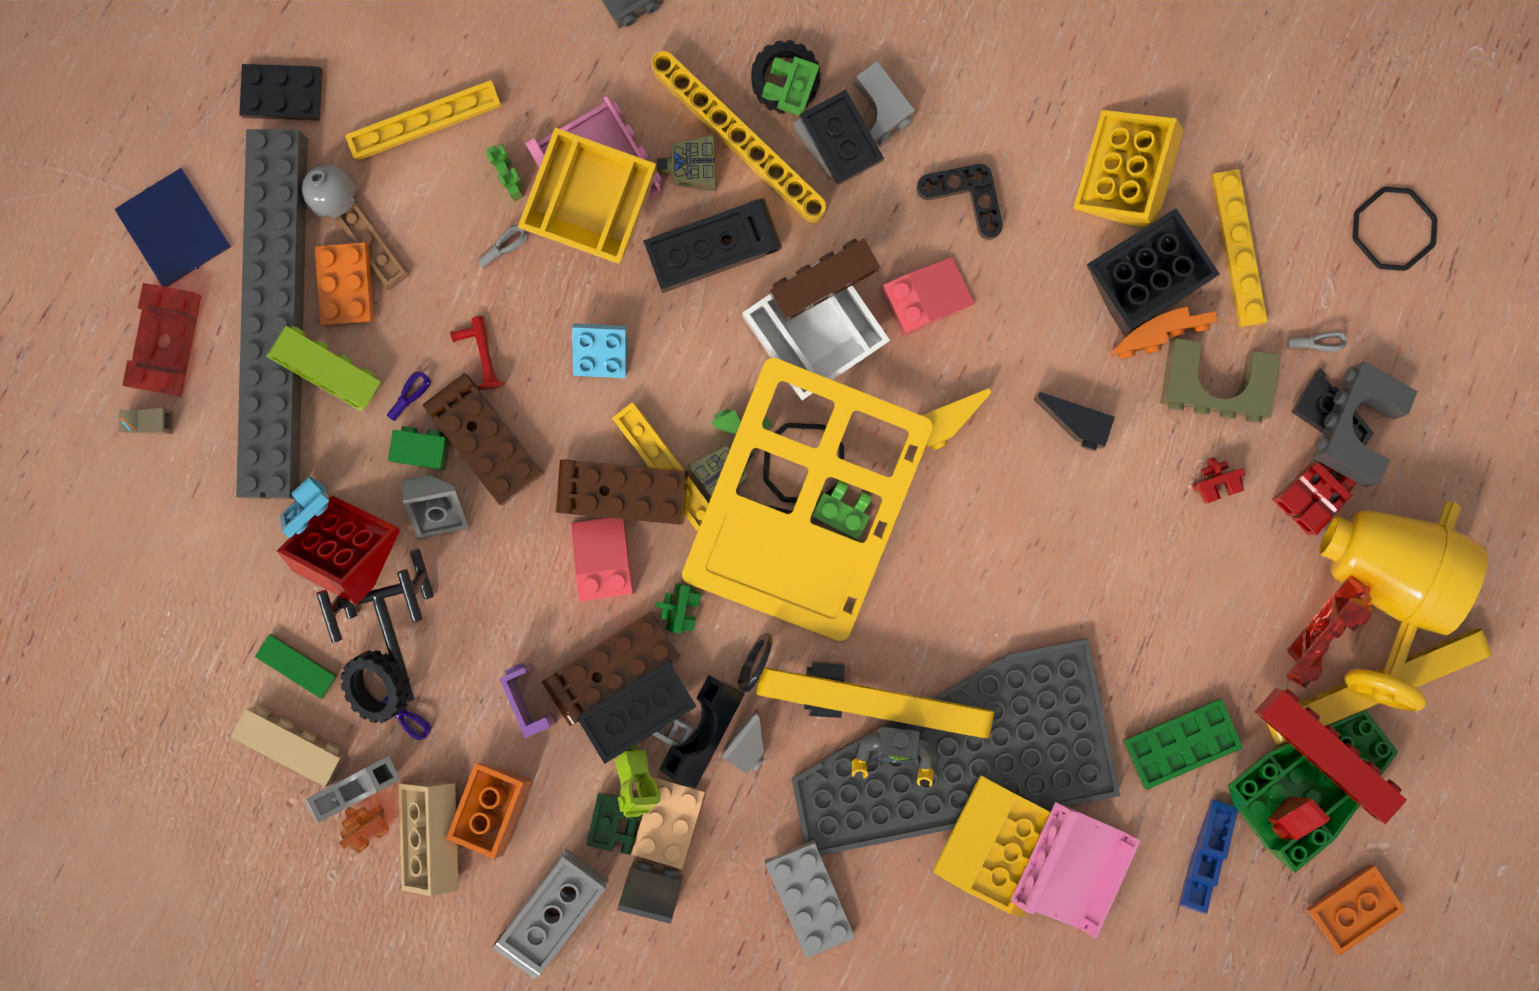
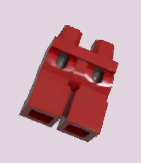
[1272,461,1357,535]

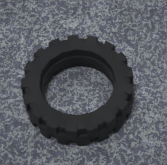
[751,40,820,114]
[340,650,410,723]

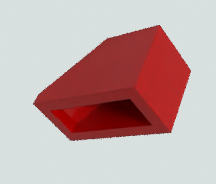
[1267,796,1330,840]

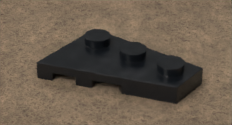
[1291,368,1374,446]

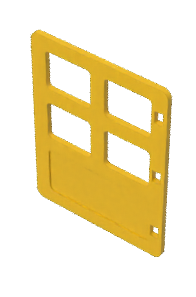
[682,358,933,641]

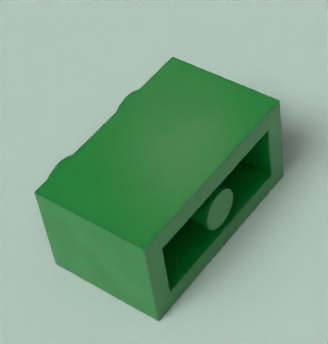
[388,426,450,470]

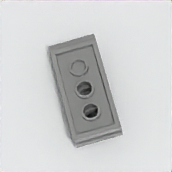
[492,848,608,979]

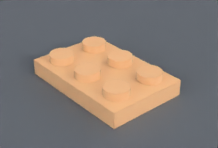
[631,776,705,869]

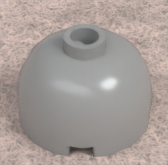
[302,164,357,218]

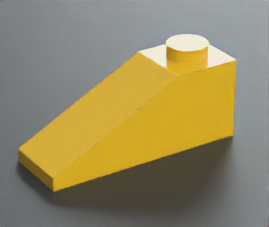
[922,388,991,451]

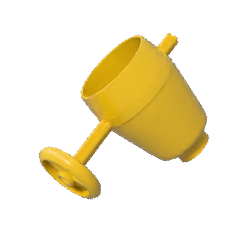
[1319,501,1489,711]

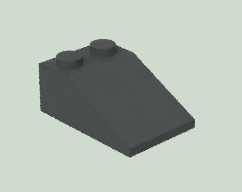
[617,861,683,924]

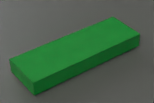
[255,634,337,699]

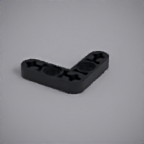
[916,164,1003,240]

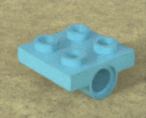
[572,323,628,378]
[280,476,329,538]

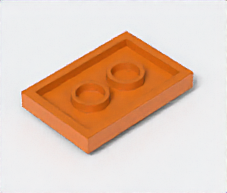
[315,242,374,326]
[1306,864,1406,956]

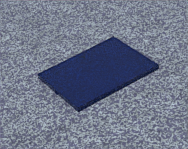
[114,168,231,288]

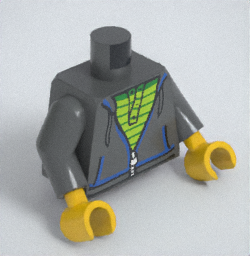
[851,727,934,787]

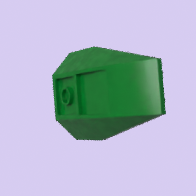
[1228,709,1398,873]

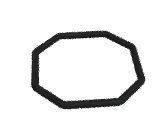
[1352,187,1437,271]
[763,423,844,504]

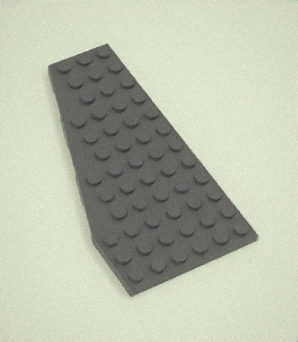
[792,638,1121,855]

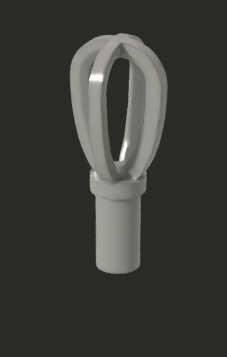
[477,225,527,268]
[1287,331,1347,352]

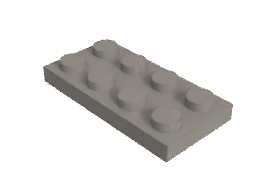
[765,840,855,958]

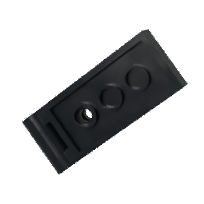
[643,198,782,293]

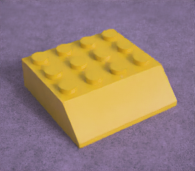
[518,127,657,264]

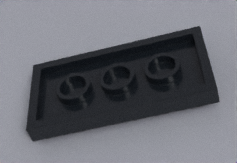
[577,661,697,764]

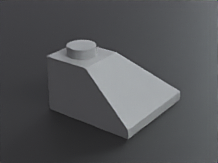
[402,475,469,539]
[721,710,765,774]

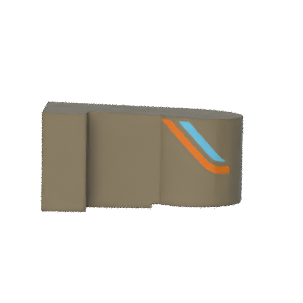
[119,408,173,434]

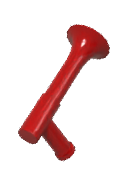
[450,316,505,390]

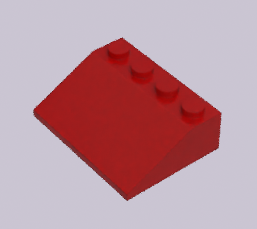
[277,496,400,605]

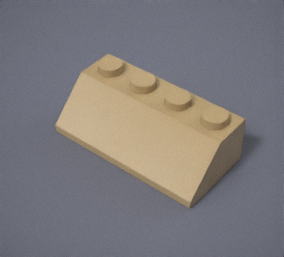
[398,782,460,896]

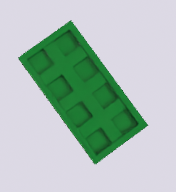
[1123,698,1243,790]

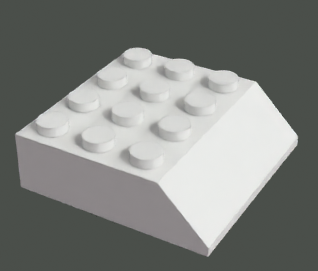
[742,261,890,400]

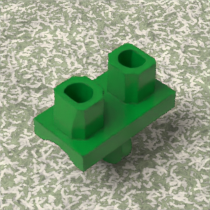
[655,583,701,634]

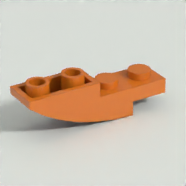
[1110,306,1218,359]

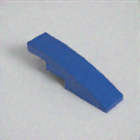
[1179,799,1238,914]

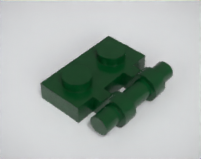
[586,792,643,855]

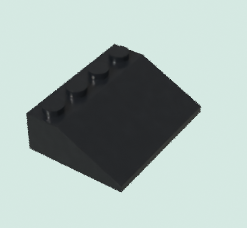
[1086,208,1220,336]

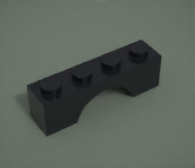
[659,675,745,788]

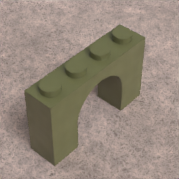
[1160,338,1280,423]

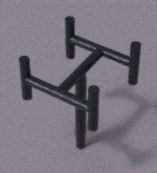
[316,549,434,702]

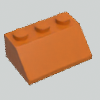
[446,762,532,859]

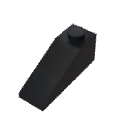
[1034,392,1115,451]

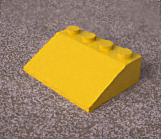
[1073,110,1184,228]

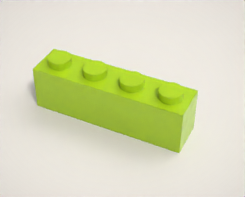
[266,326,381,411]

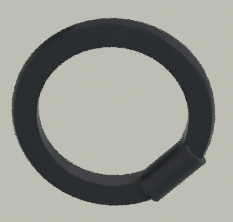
[738,633,773,692]

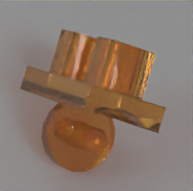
[339,804,389,854]

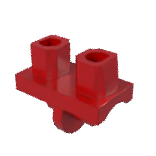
[1191,457,1246,504]

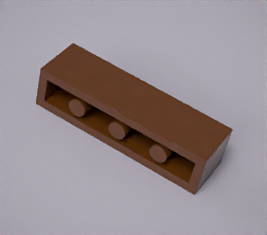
[770,239,880,323]

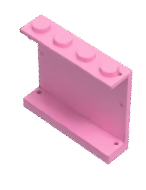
[1011,802,1141,939]

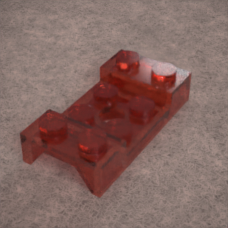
[122,283,201,397]
[1287,575,1373,688]

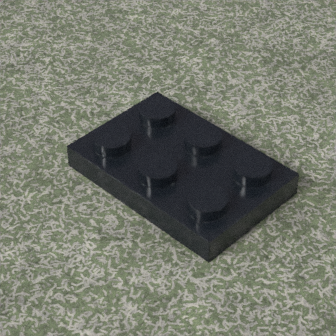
[239,64,322,121]
[799,90,884,186]

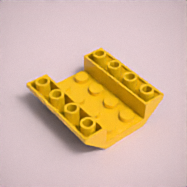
[932,775,1051,917]

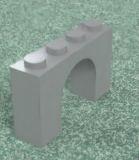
[793,61,915,179]

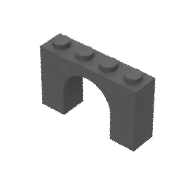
[1312,361,1418,487]

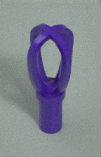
[387,371,431,421]
[381,696,431,740]

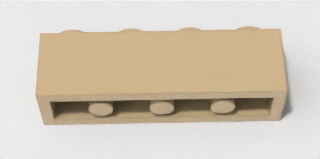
[231,706,347,787]

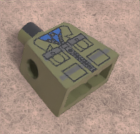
[657,136,716,191]
[689,446,755,496]

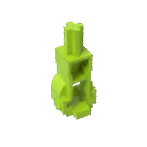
[615,745,661,818]

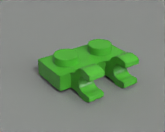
[762,57,820,116]
[486,144,524,202]
[811,480,872,540]

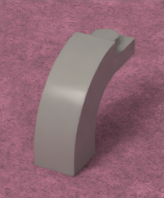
[304,756,401,824]

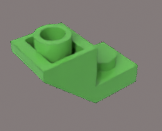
[711,409,773,435]

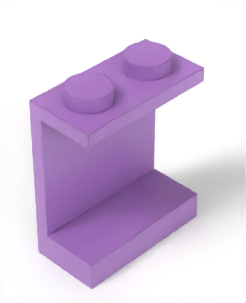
[499,663,557,738]

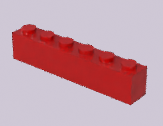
[1254,688,1407,824]

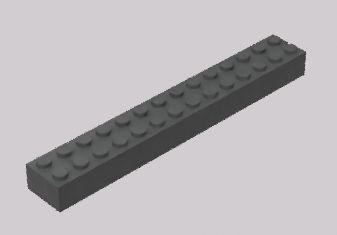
[236,129,308,499]

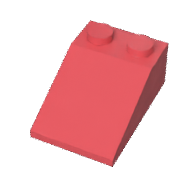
[881,257,974,337]
[571,518,635,602]

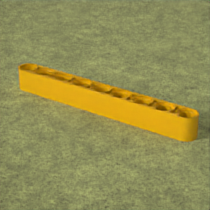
[651,51,826,224]
[1267,629,1493,744]
[756,667,994,738]

